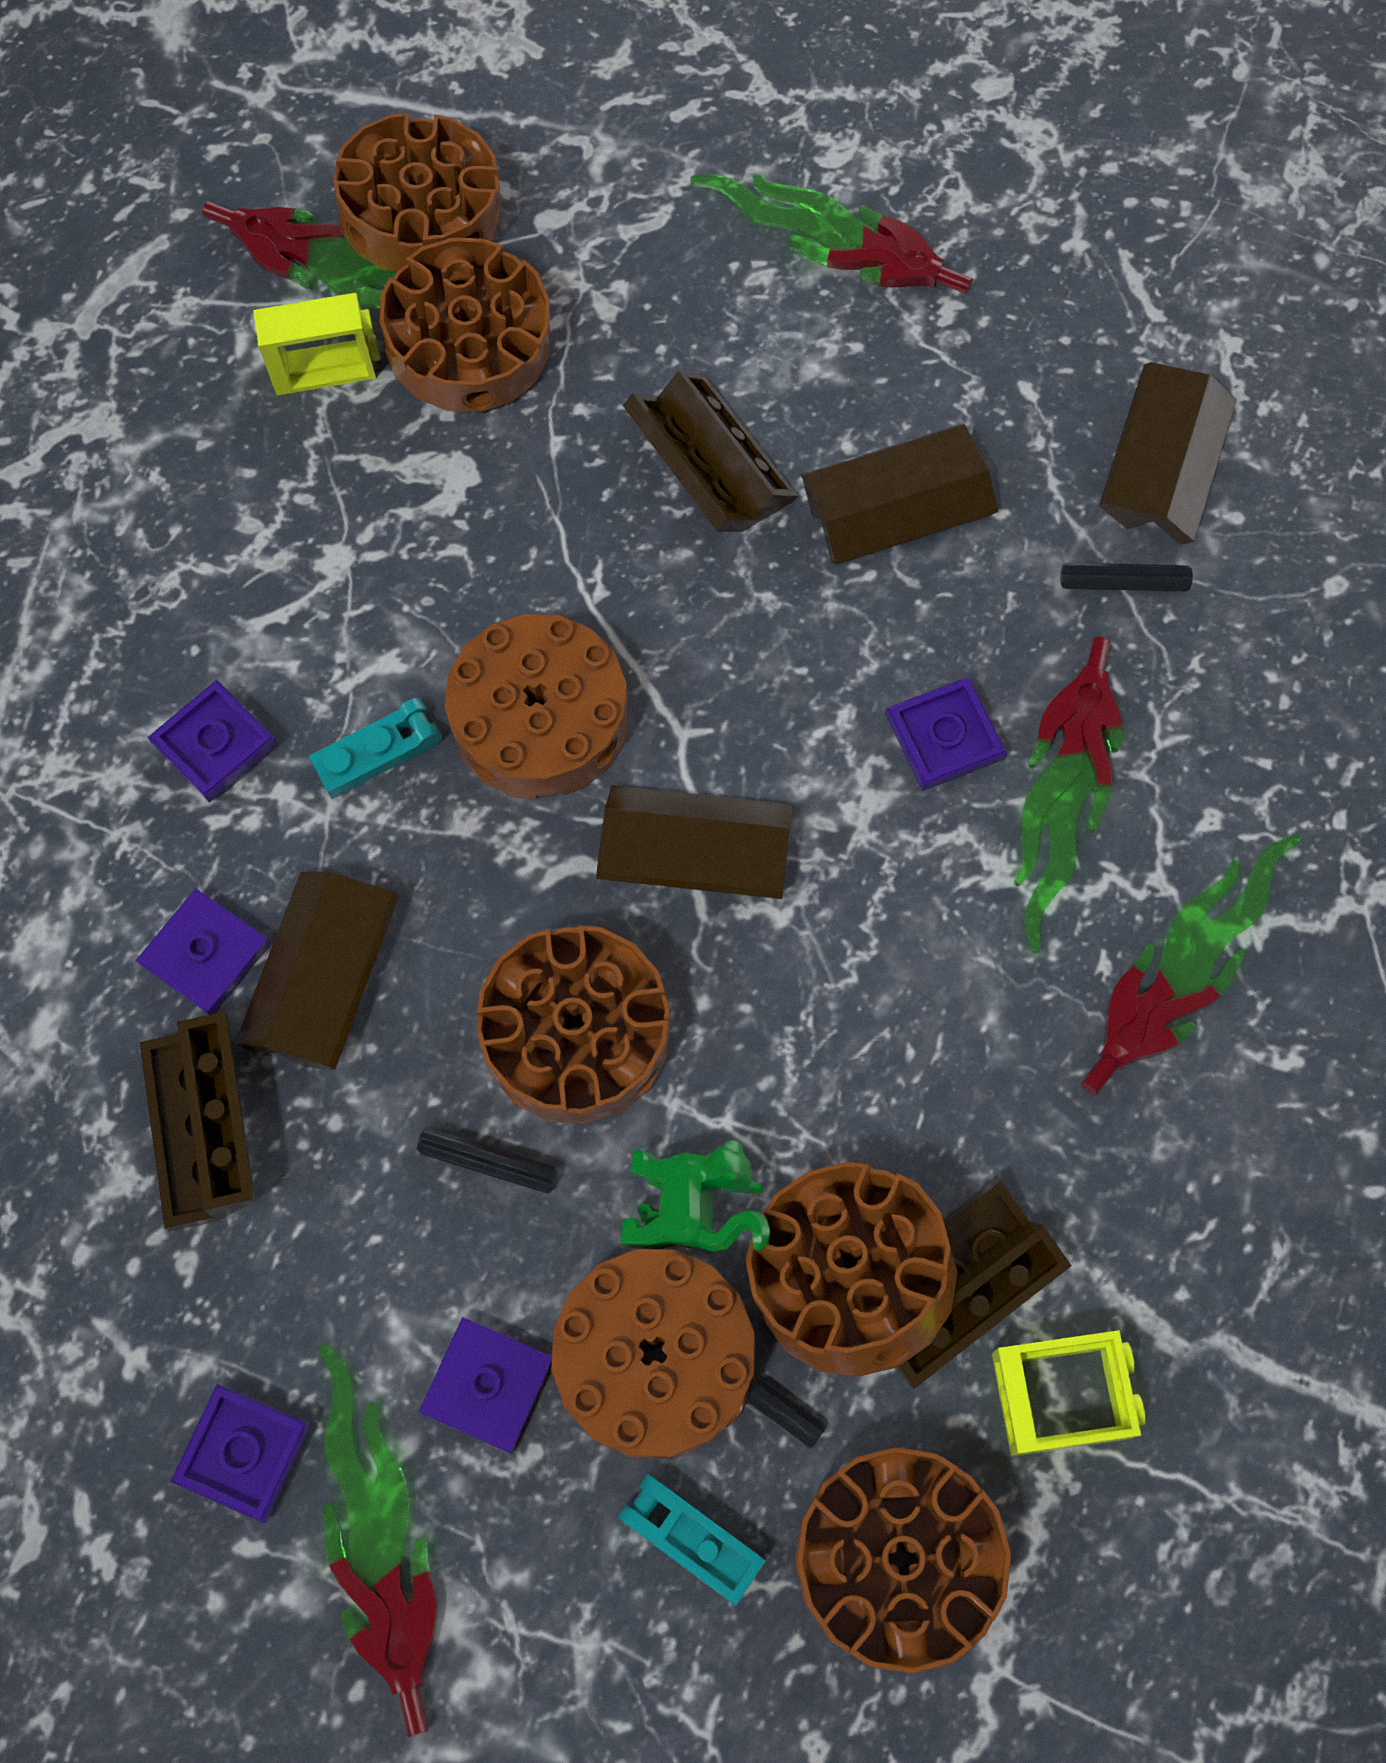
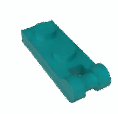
[308,698,442,799]
[617,1473,766,1606]

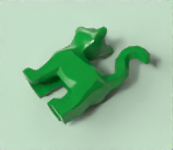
[620,1140,770,1252]

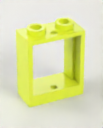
[253,293,381,396]
[992,1330,1145,1457]

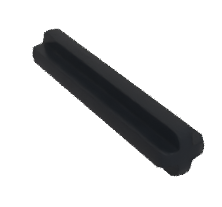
[1060,563,1193,592]
[417,1127,558,1194]
[746,1372,826,1449]

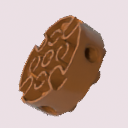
[333,113,501,272]
[379,238,550,412]
[444,614,628,799]
[476,925,671,1125]
[746,1162,958,1377]
[551,1249,755,1460]
[795,1447,1011,1674]

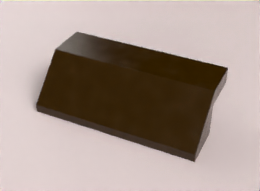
[1099,362,1237,545]
[623,371,798,532]
[801,423,998,564]
[596,785,793,899]
[235,871,399,1070]
[139,1011,255,1232]
[895,1179,1072,1389]

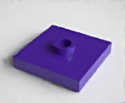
[885,677,1007,791]
[147,680,278,803]
[135,888,271,1015]
[419,1317,552,1454]
[170,1384,311,1523]

